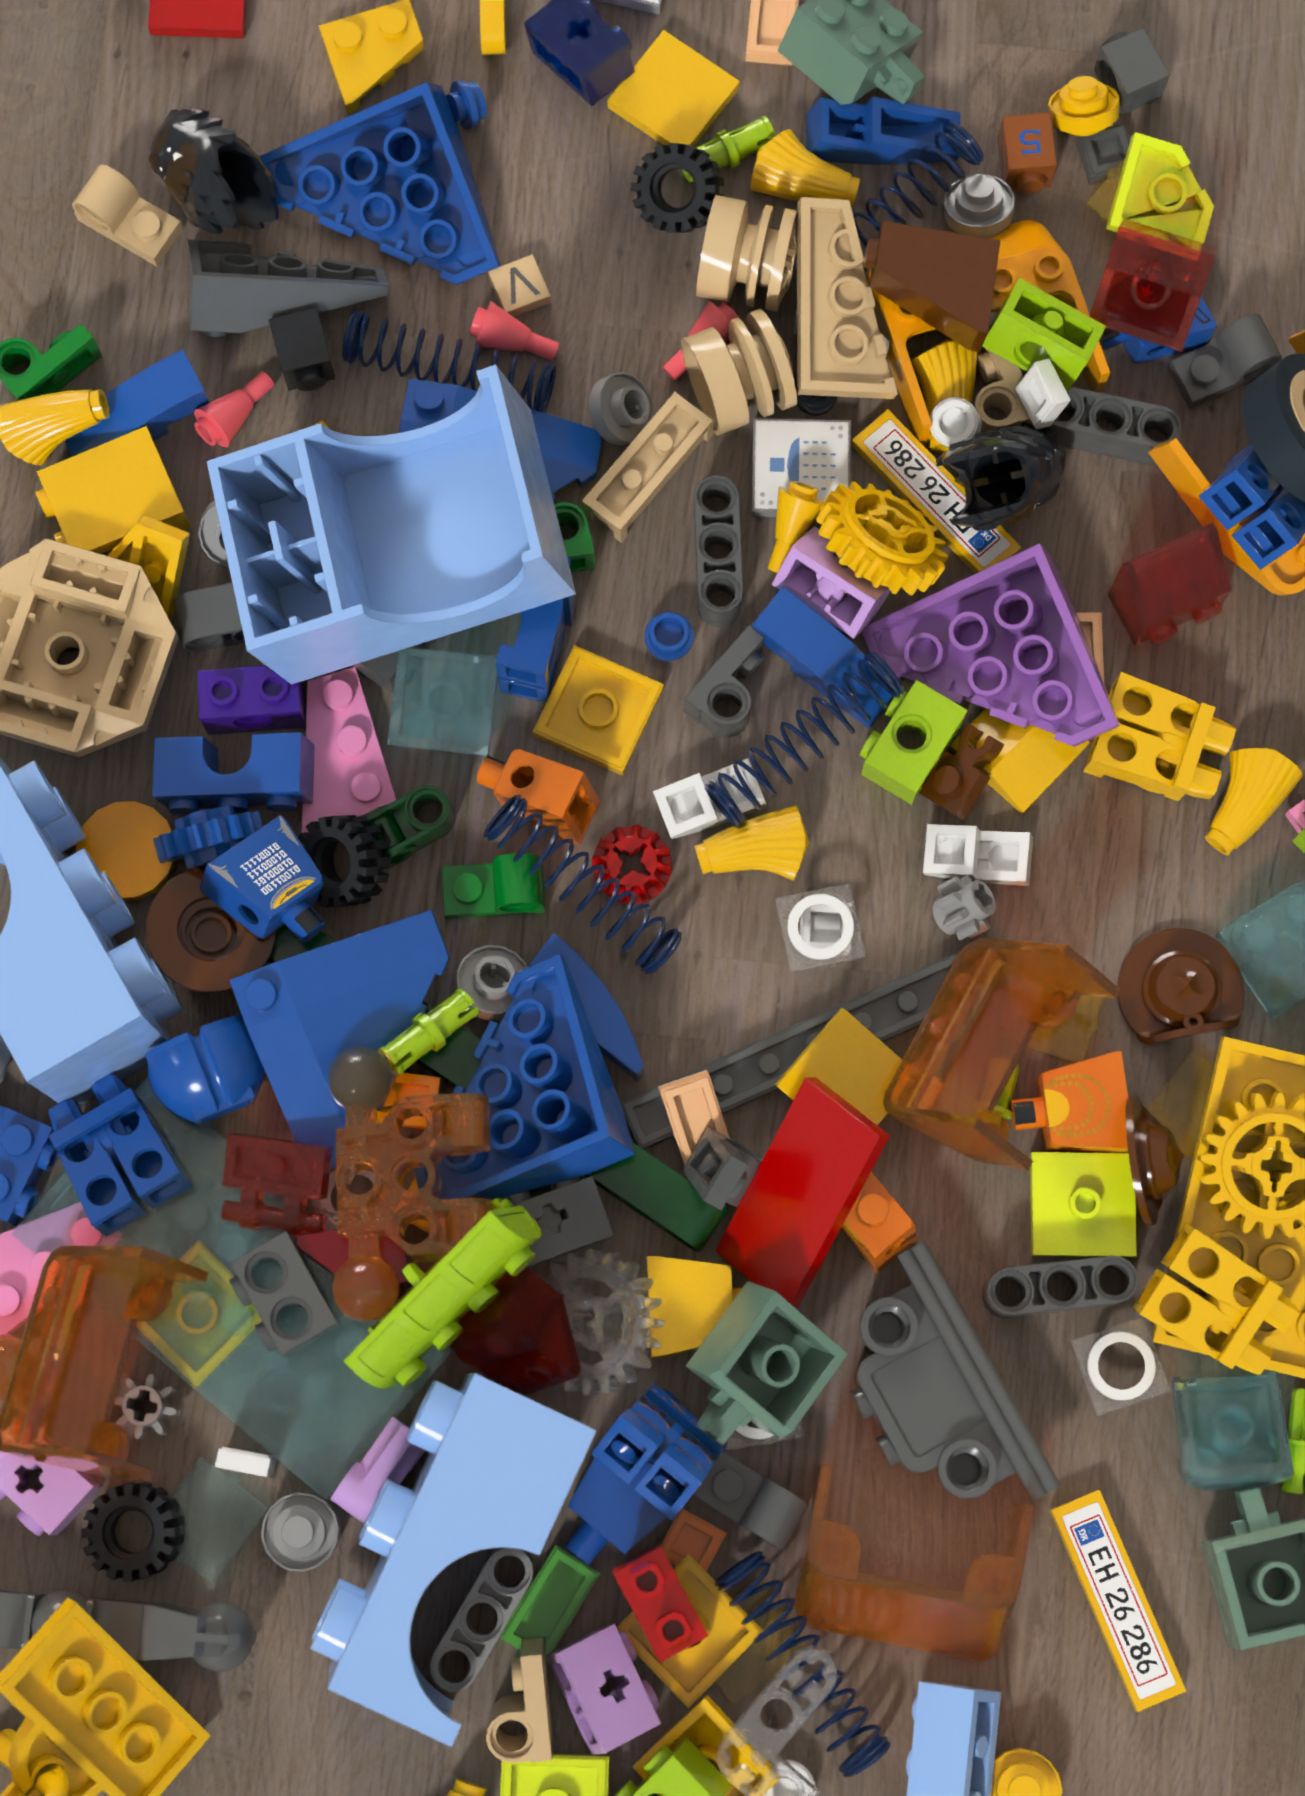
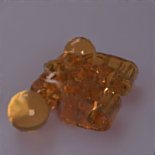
[327,1046,493,1322]

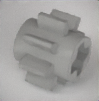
[932,875,996,940]
[112,1373,180,1440]

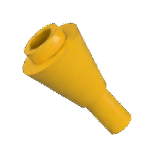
[767,481,824,573]

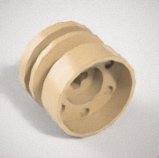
[696,195,797,312]
[681,308,797,436]

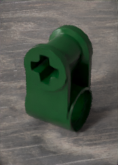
[363,786,455,870]

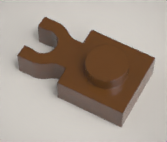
[919,723,1004,821]

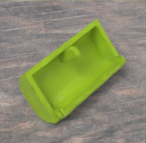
[343,1198,542,1389]

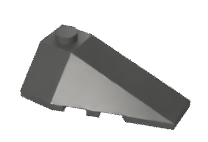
[187,239,389,337]

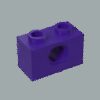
[197,666,306,735]

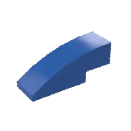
[806,97,961,165]
[64,349,209,457]
[752,586,893,728]
[529,933,644,1082]

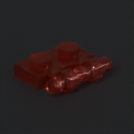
[221,1133,333,1236]

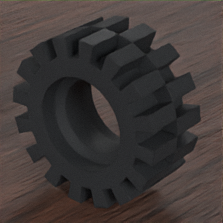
[631,143,724,233]
[298,815,391,908]
[81,1482,185,1582]

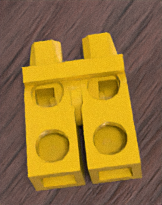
[1082,672,1237,801]
[1132,1223,1300,1375]

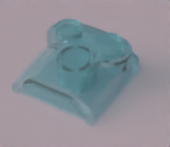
[387,647,497,756]
[1215,880,1305,1020]
[1172,1372,1294,1490]

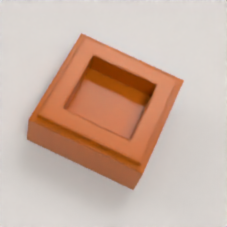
[660,1508,727,1572]

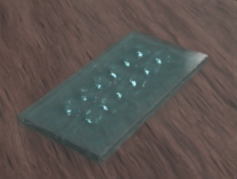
[12,1076,463,1501]

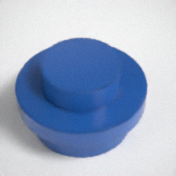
[446,80,487,129]
[644,612,694,661]

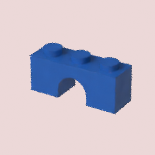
[152,732,314,815]

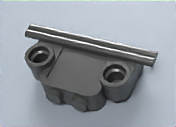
[850,1241,1061,1501]

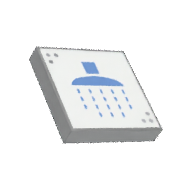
[751,418,851,518]

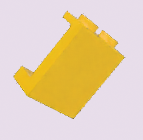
[35,426,191,554]

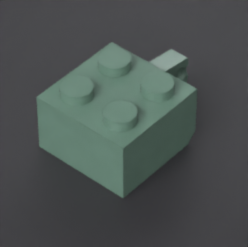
[777,0,925,105]
[685,1281,848,1444]
[1201,1487,1305,1650]

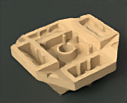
[0,538,179,758]

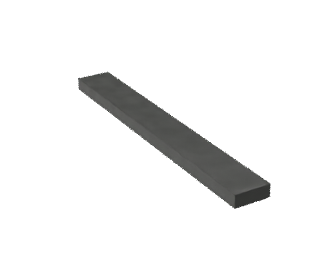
[620,938,1010,1150]

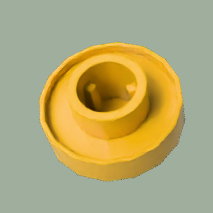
[1048,76,1120,136]
[991,1748,1062,1796]

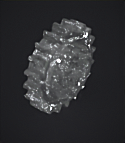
[524,1249,664,1395]

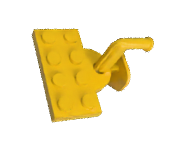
[0,1598,211,1796]

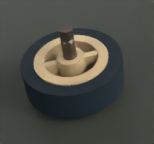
[1242,353,1305,502]

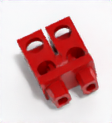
[612,1543,709,1663]

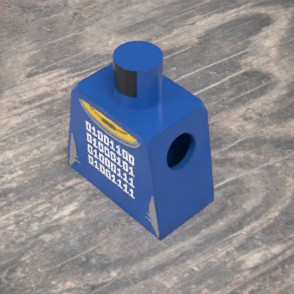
[199,815,325,944]

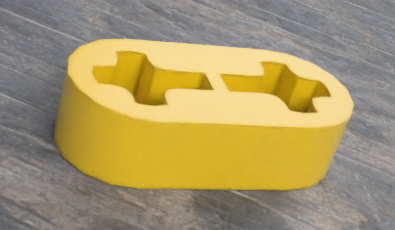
[480,0,506,55]

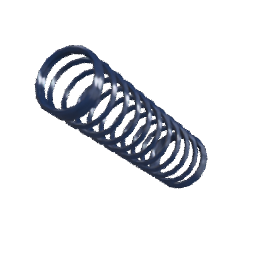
[853,122,984,272]
[342,310,556,413]
[705,651,904,827]
[484,795,682,974]
[715,1551,891,1778]

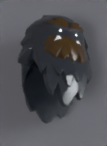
[148,108,279,234]
[936,423,1067,531]

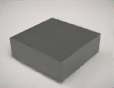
[1076,124,1130,185]

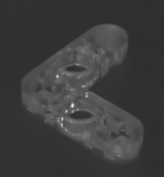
[717,1645,837,1796]

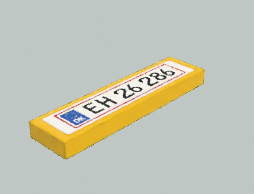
[851,409,1022,574]
[1049,1490,1186,1712]

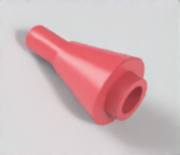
[469,301,560,361]
[662,301,742,381]
[194,371,274,448]

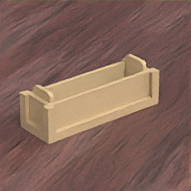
[582,392,714,543]

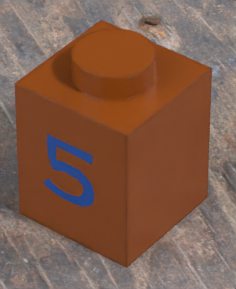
[997,112,1057,194]

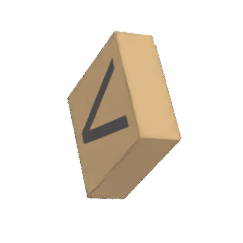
[488,254,551,317]

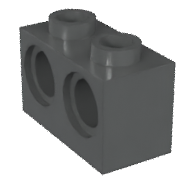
[229,1231,342,1358]

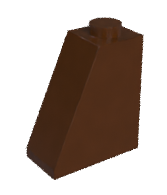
[863,221,1000,352]

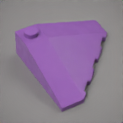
[861,543,1120,747]

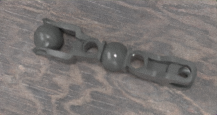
[0,1589,256,1672]

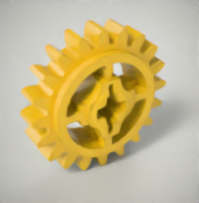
[816,481,948,596]
[1197,1092,1305,1239]

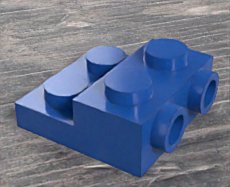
[0,1105,59,1226]

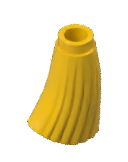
[750,129,861,207]
[911,339,978,453]
[0,389,110,466]
[1205,748,1303,855]
[694,805,810,881]

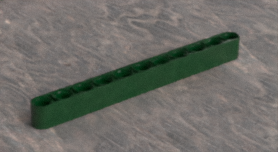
[268,925,729,1253]

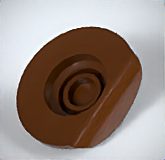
[146,867,276,993]
[1117,928,1245,1044]
[1126,1096,1185,1226]

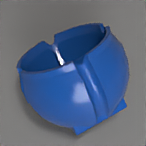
[145,1015,264,1127]

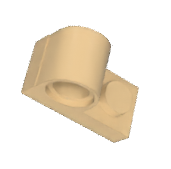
[72,164,183,266]
[974,347,1033,433]
[486,1637,554,1763]

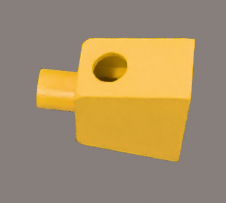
[647,1256,742,1359]

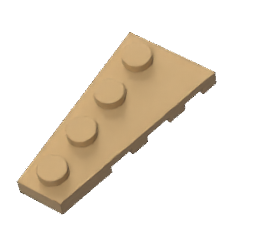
[797,197,898,399]

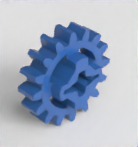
[153,805,264,869]

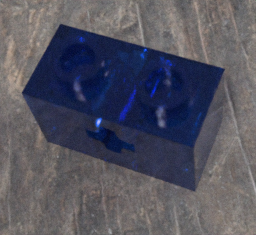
[524,0,635,106]

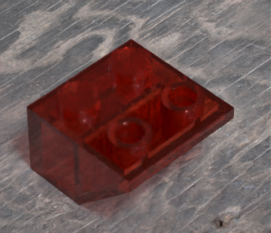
[449,1267,581,1396]

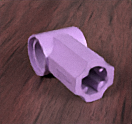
[330,1416,425,1524]

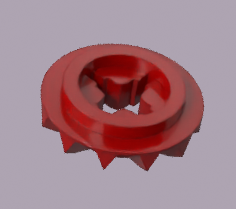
[592,824,672,904]

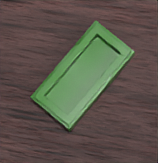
[500,1545,601,1662]

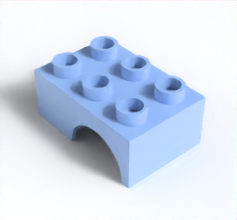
[207,365,576,685]
[0,758,184,1105]
[310,1373,596,1747]

